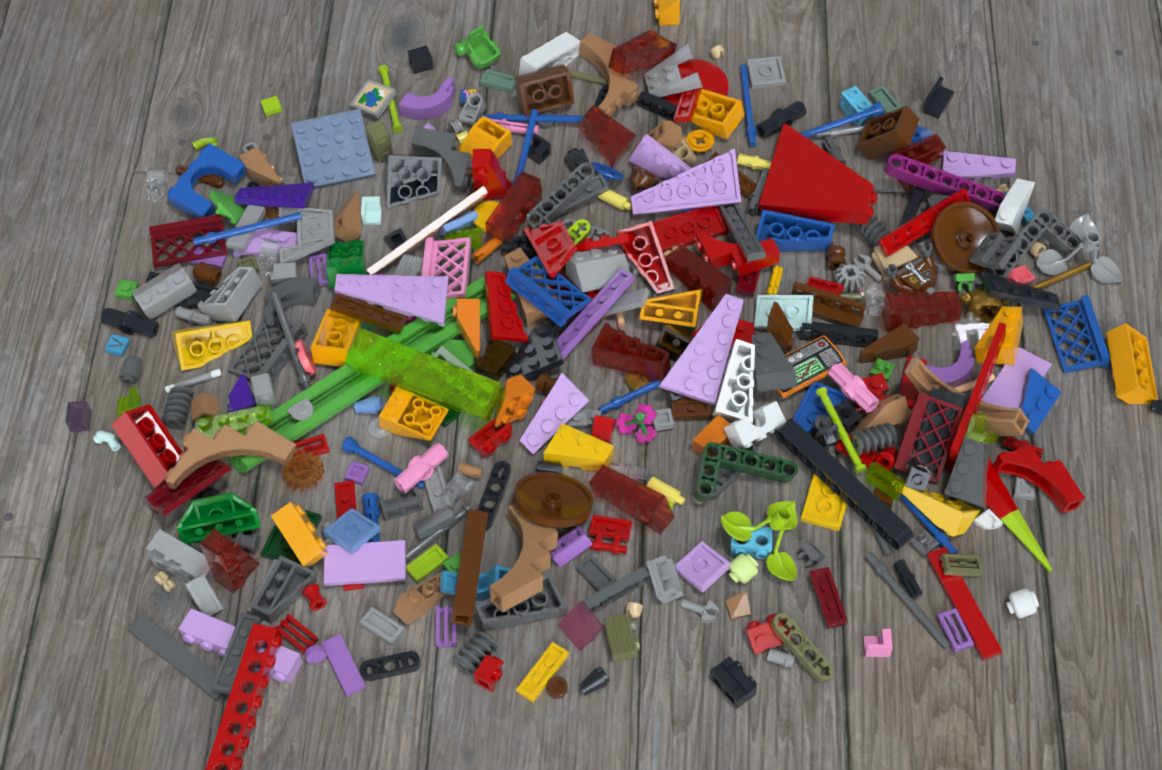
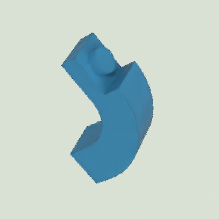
[440,565,511,601]

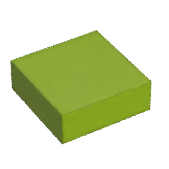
[260,96,282,116]

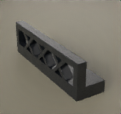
[800,322,878,348]

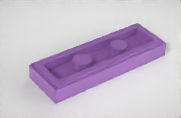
[321,634,366,696]

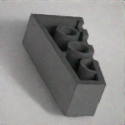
[474,572,567,631]

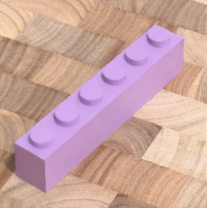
[179,608,303,683]

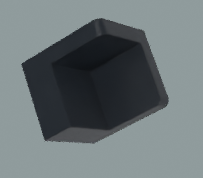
[407,46,433,74]
[527,133,551,165]

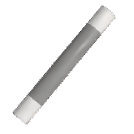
[165,368,222,394]

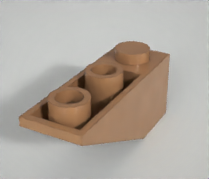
[238,147,284,186]
[334,191,362,242]
[851,394,910,436]
[394,572,447,625]

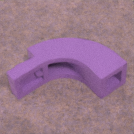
[399,77,456,120]
[926,340,975,388]

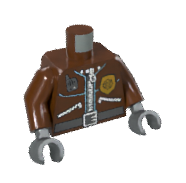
[883,242,938,300]

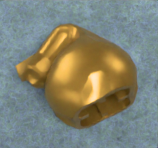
[958,289,1002,323]

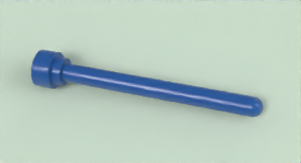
[801,101,884,138]
[342,436,425,489]

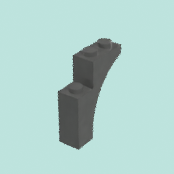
[411,127,472,193]

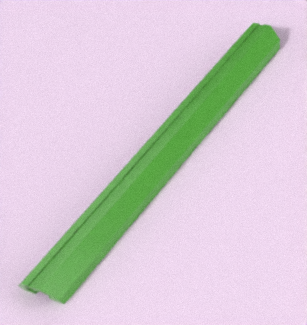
[228,276,517,473]

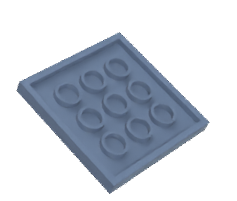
[291,109,376,189]

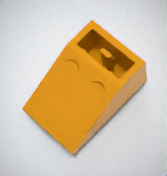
[458,116,512,175]
[379,386,449,441]

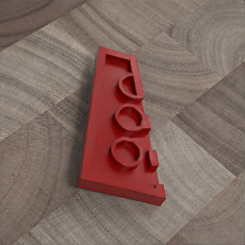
[484,271,528,343]

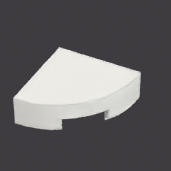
[973,509,1003,530]

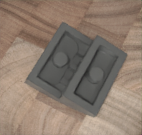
[969,232,1022,269]

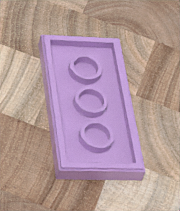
[981,347,1052,408]
[324,540,406,586]

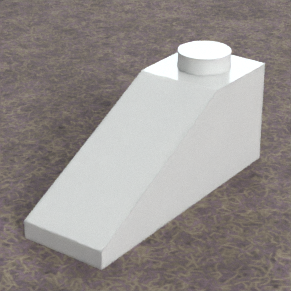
[995,179,1035,233]

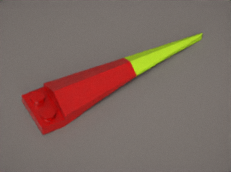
[940,437,1052,572]

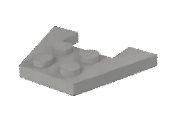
[644,44,703,97]
[279,207,335,263]

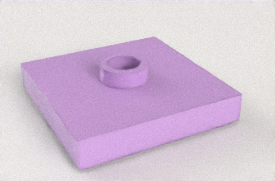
[675,541,730,593]

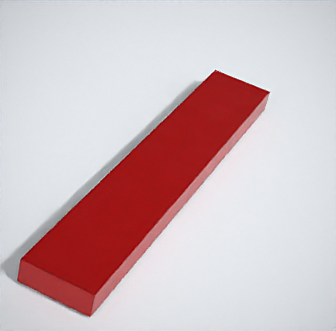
[877,188,971,257]
[334,480,364,591]
[926,547,1002,661]

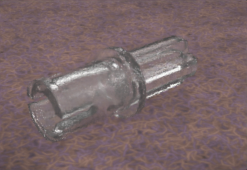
[609,462,649,480]

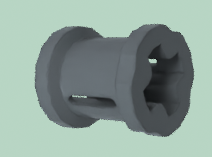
[235,532,260,553]

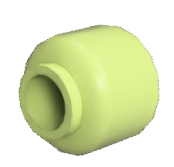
[728,554,759,584]

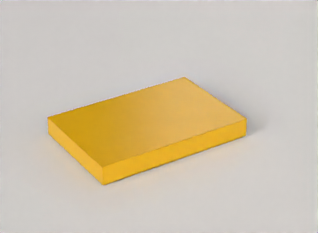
[800,474,847,531]

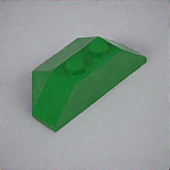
[177,492,261,544]

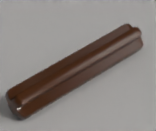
[175,164,225,188]

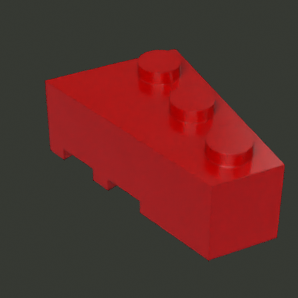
[472,149,512,200]

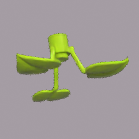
[721,501,798,581]

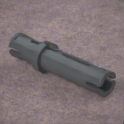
[746,168,769,215]

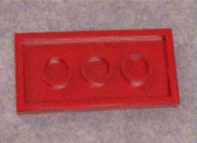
[652,206,729,253]

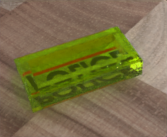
[866,462,905,500]

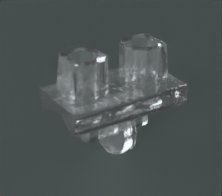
[860,282,885,316]
[952,312,989,344]

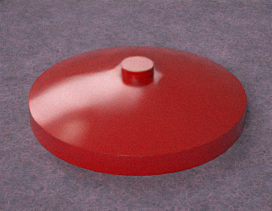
[661,59,729,106]

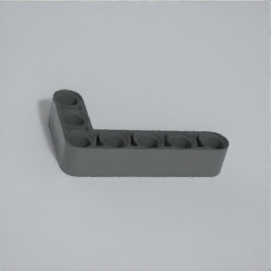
[526,162,595,230]
[987,209,1081,277]

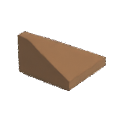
[725,591,751,620]

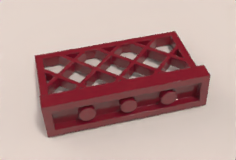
[149,215,228,268]
[892,392,963,483]
[145,460,231,516]

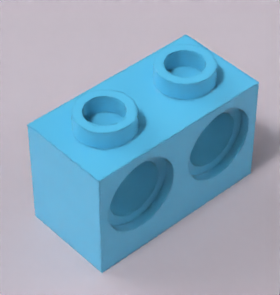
[839,86,874,126]
[730,526,773,559]

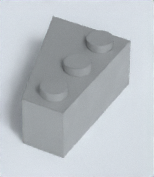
[197,267,263,322]
[146,529,219,584]

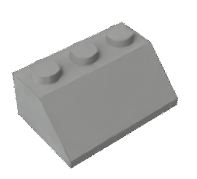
[566,245,630,292]
[131,263,197,320]

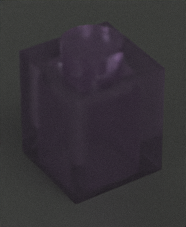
[65,401,92,433]

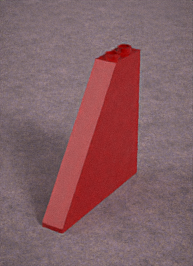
[759,124,878,225]

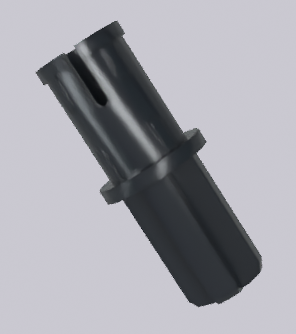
[893,559,922,599]

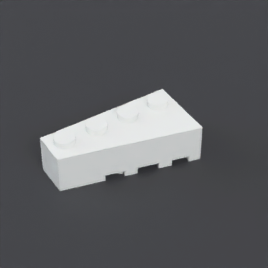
[518,32,580,76]
[712,339,755,423]

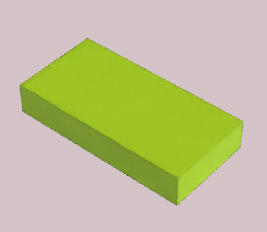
[406,544,449,584]

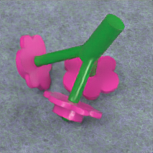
[616,404,657,443]

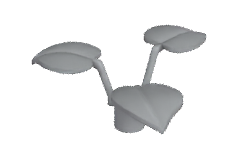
[1036,214,1123,283]

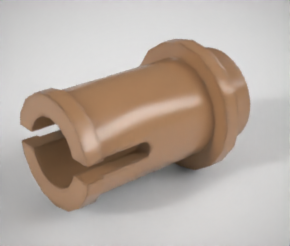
[457,461,483,480]

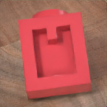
[1005,265,1036,285]

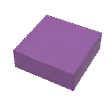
[344,461,371,486]

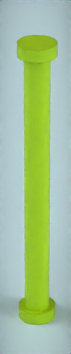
[378,65,403,133]
[815,387,867,473]

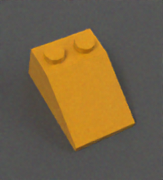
[692,89,745,140]
[311,309,362,367]

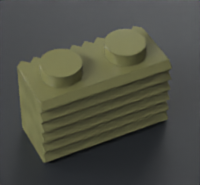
[365,120,393,163]
[603,613,640,662]

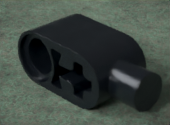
[502,236,538,260]

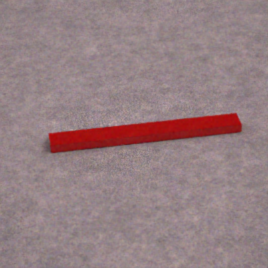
[950,322,1007,460]

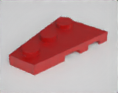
[576,231,635,252]

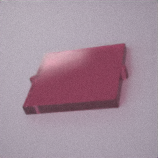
[558,601,604,651]

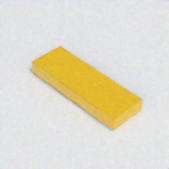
[516,642,570,703]

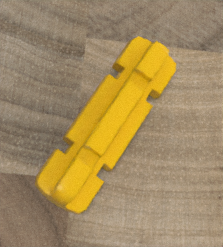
[766,266,783,295]

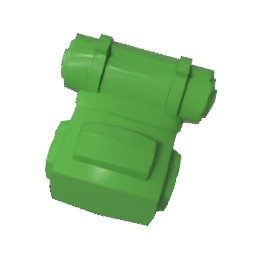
[454,25,501,69]

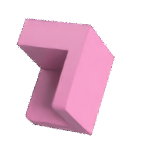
[863,629,892,657]

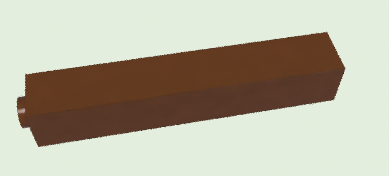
[450,509,488,626]

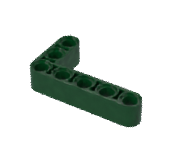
[693,442,798,502]

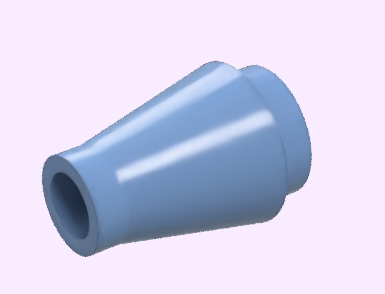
[354,395,384,414]

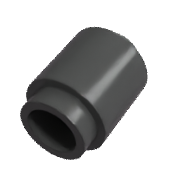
[119,355,143,385]

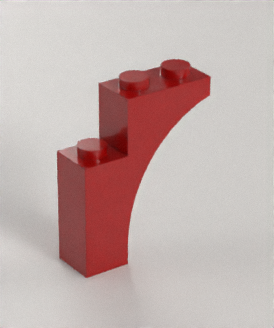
[695,231,780,277]
[992,445,1085,514]

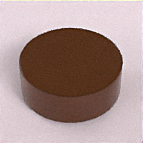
[547,676,568,699]

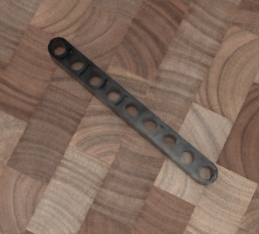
[774,419,914,550]

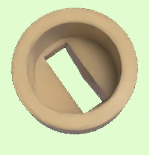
[710,44,724,59]
[1029,242,1046,258]
[626,602,643,618]

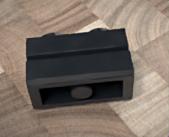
[710,657,757,709]

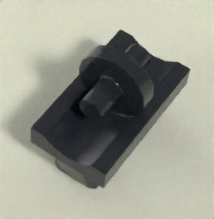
[813,414,839,447]

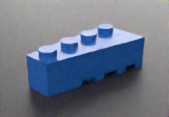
[756,210,835,251]

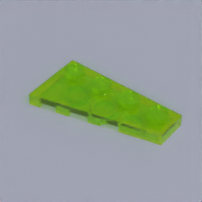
[195,404,273,440]

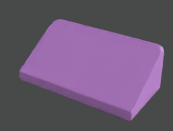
[549,525,592,567]

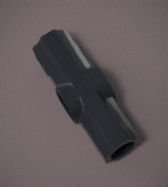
[756,101,807,138]
[101,308,160,338]

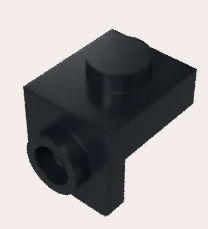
[564,148,590,171]

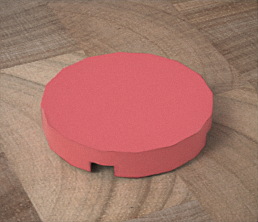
[294,339,317,376]

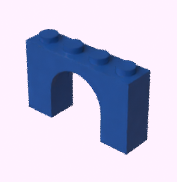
[167,143,246,219]

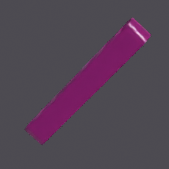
[883,154,1006,213]

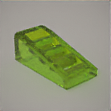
[444,228,483,249]

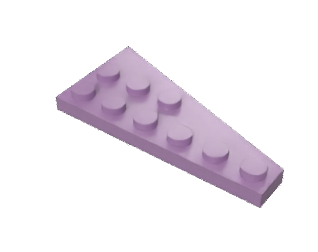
[631,148,741,216]
[335,274,449,327]
[659,294,744,405]

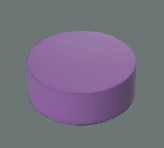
[305,645,327,664]

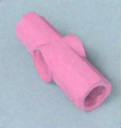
[828,363,879,413]
[394,443,449,493]

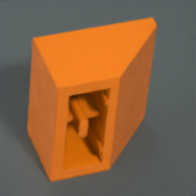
[495,374,536,428]

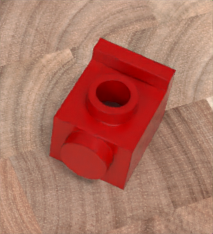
[474,655,504,693]

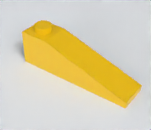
[171,320,252,371]
[893,480,980,537]

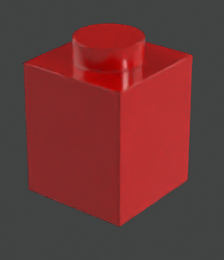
[591,415,616,443]

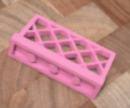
[421,237,471,299]

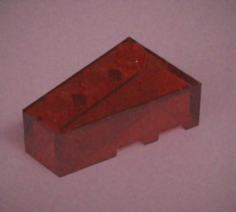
[579,105,636,168]
[891,133,946,193]

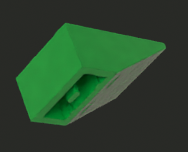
[326,240,366,288]

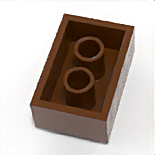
[514,64,574,116]
[856,105,920,160]

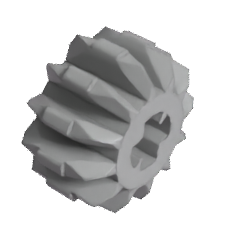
[834,261,866,293]

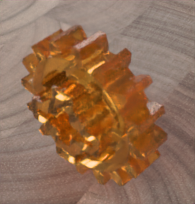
[281,450,325,492]

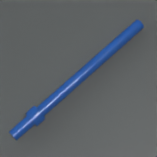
[740,64,757,147]
[509,109,538,202]
[483,113,587,123]
[193,212,302,245]
[598,375,667,414]
[875,468,958,554]

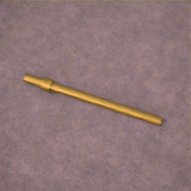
[1001,261,1092,306]

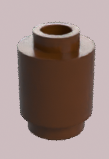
[193,262,222,284]

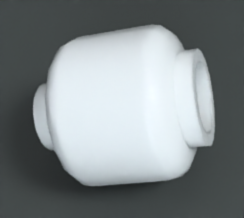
[1006,588,1039,619]

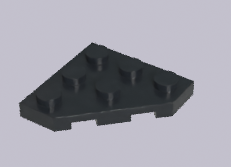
[506,322,565,380]

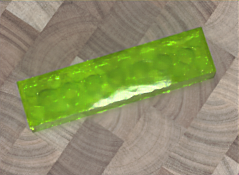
[344,328,503,423]

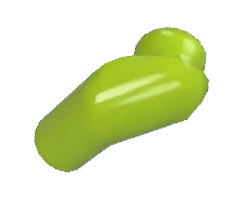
[192,137,219,151]

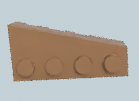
[504,248,557,327]

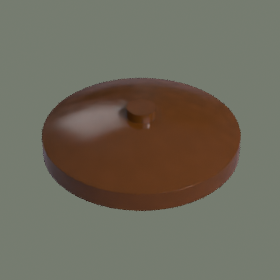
[931,202,1000,274]
[513,472,593,527]

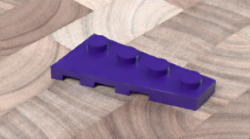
[234,182,315,209]

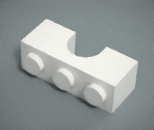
[724,401,786,449]

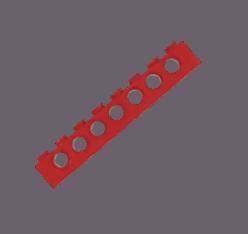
[205,623,283,770]

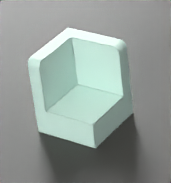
[361,197,382,225]

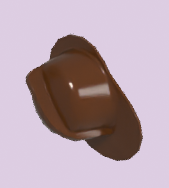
[630,166,661,190]

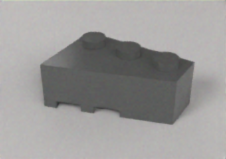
[752,333,797,392]
[944,437,988,510]
[251,555,317,624]

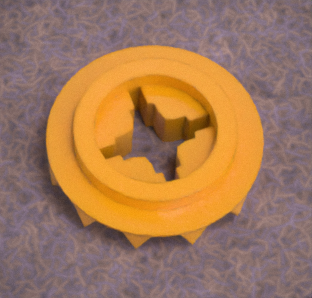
[686,130,714,154]

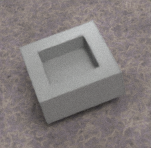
[653,408,674,431]

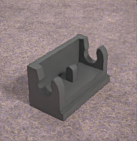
[379,486,424,521]

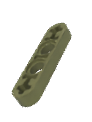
[771,613,834,682]

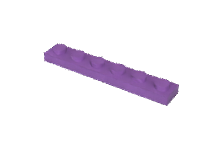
[557,268,635,360]

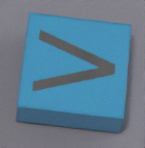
[105,334,131,357]

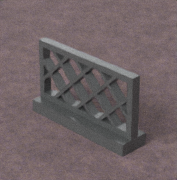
[227,318,308,383]

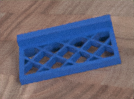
[505,256,592,327]
[1043,295,1110,373]

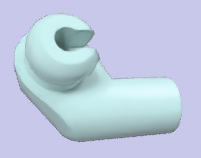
[93,430,121,451]

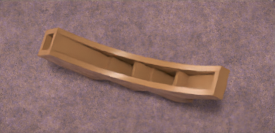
[579,33,639,123]
[904,358,1029,436]
[166,421,297,490]
[490,504,558,612]

